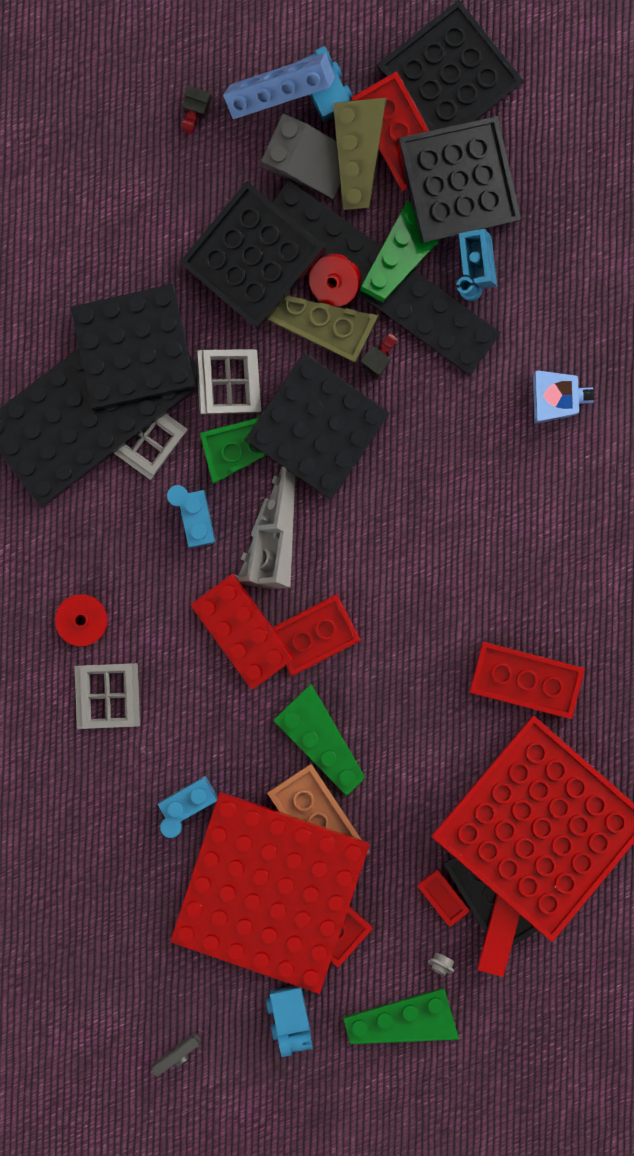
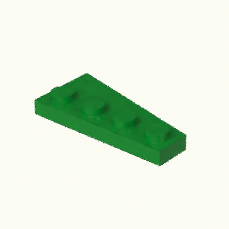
[360,201,441,302]
[200,418,266,484]
[273,684,366,796]
[343,987,459,1044]

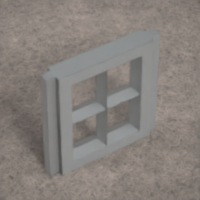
[196,349,261,414]
[114,414,188,480]
[74,663,140,729]

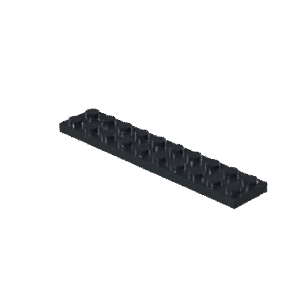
[272,180,501,376]

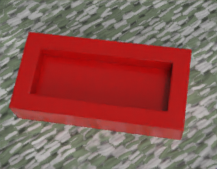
[417,869,470,927]

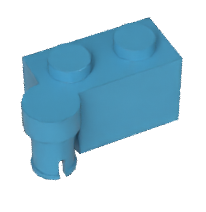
[296,46,353,123]
[456,229,497,301]
[167,485,216,548]
[158,775,218,838]
[266,985,313,1057]

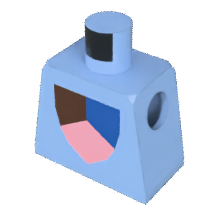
[533,371,594,423]

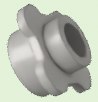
[428,953,454,976]

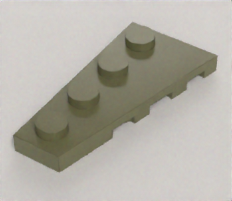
[333,98,387,210]
[267,296,378,363]

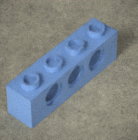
[223,52,335,119]

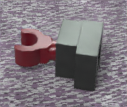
[181,85,212,134]
[359,333,398,379]

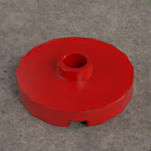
[309,253,361,307]
[55,594,108,646]

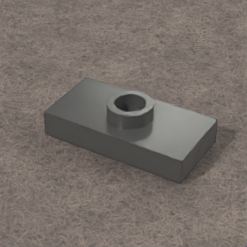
[152,1032,201,1077]

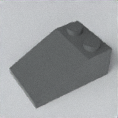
[261,113,341,200]

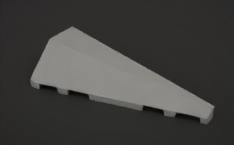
[235,467,295,589]

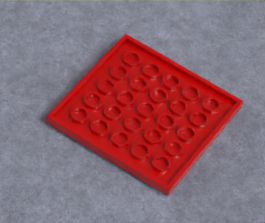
[430,716,634,942]
[170,792,370,994]

